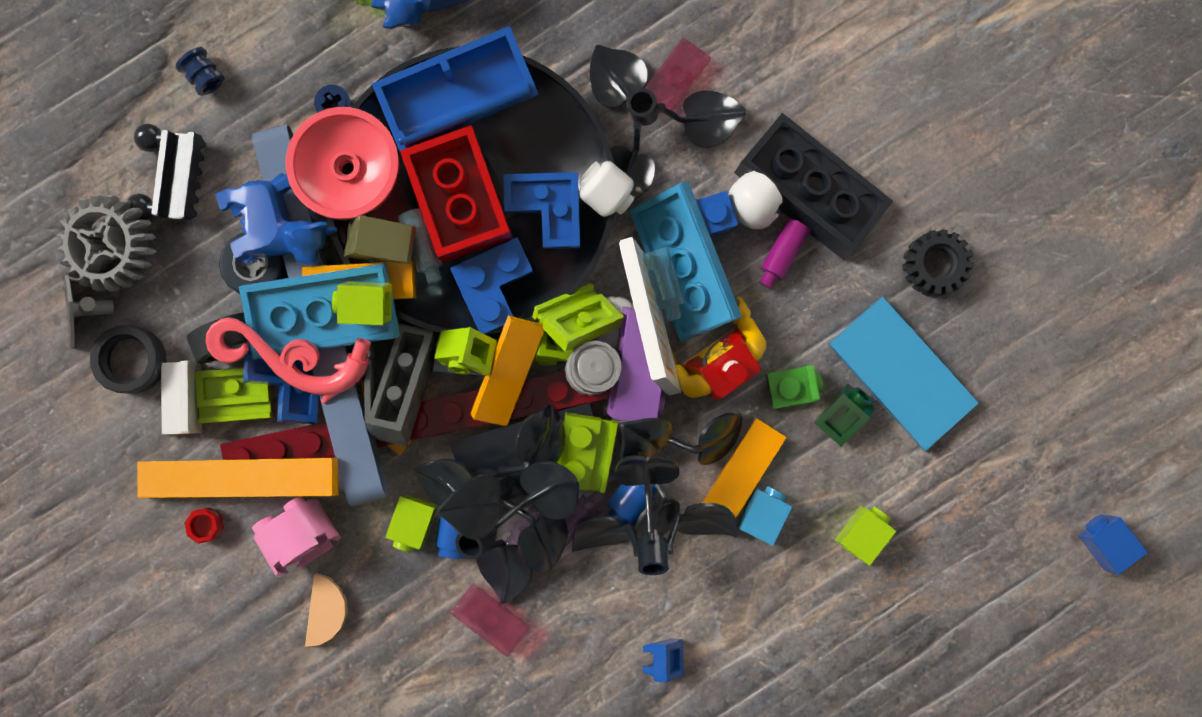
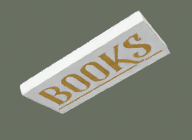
[619,237,681,396]

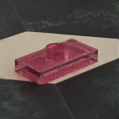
[645,37,711,117]
[450,583,530,657]

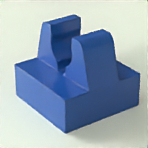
[643,638,684,682]

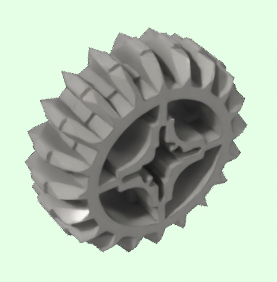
[56,195,156,292]

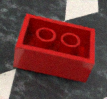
[400,125,513,263]

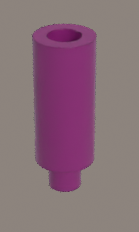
[759,218,811,289]

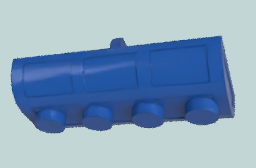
[371,26,539,151]

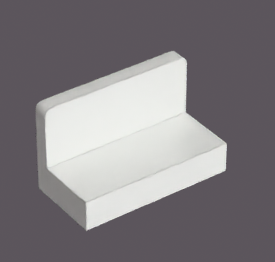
[161,361,202,434]

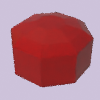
[184,507,224,544]

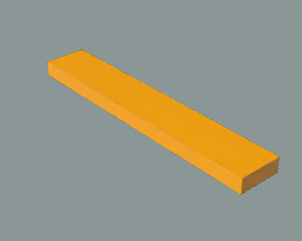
[137,458,338,498]

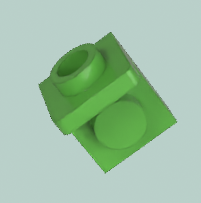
[766,365,823,409]

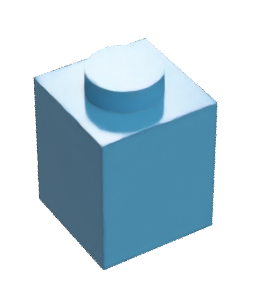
[737,486,792,546]

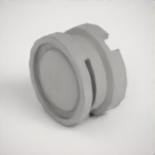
[565,341,622,396]

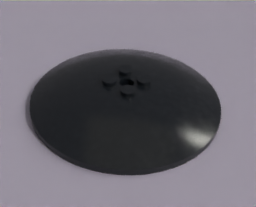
[327,46,615,335]

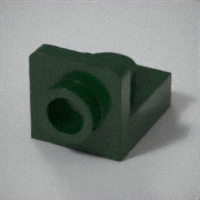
[814,384,874,447]

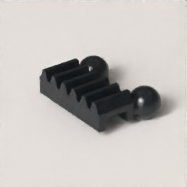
[127,123,206,220]

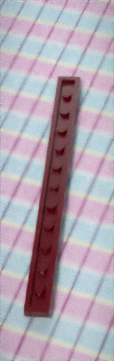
[220,371,610,460]

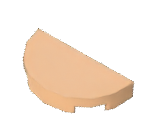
[305,573,348,647]

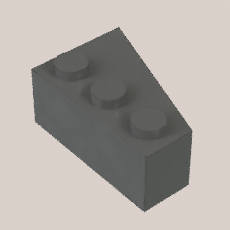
[364,323,436,446]

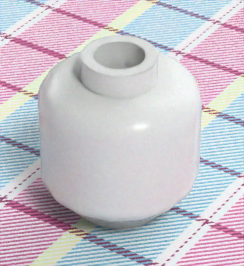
[578,161,634,217]

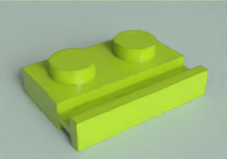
[532,283,624,352]
[195,368,274,424]
[557,412,618,493]

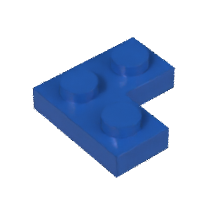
[503,172,580,249]
[450,237,533,335]
[243,344,318,424]

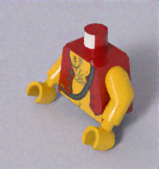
[671,296,767,399]

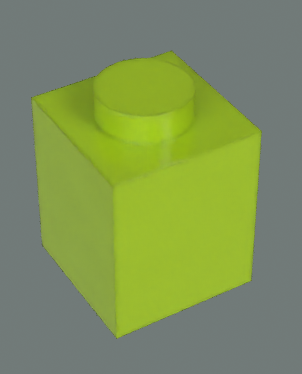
[332,281,392,325]
[385,494,439,553]
[834,506,896,566]

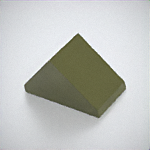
[344,215,416,264]

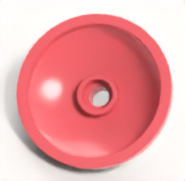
[286,107,399,220]

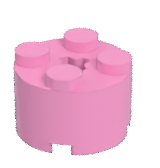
[252,496,341,577]

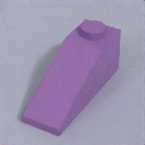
[607,306,665,421]

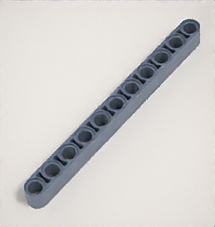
[252,124,389,508]

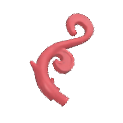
[205,317,371,404]

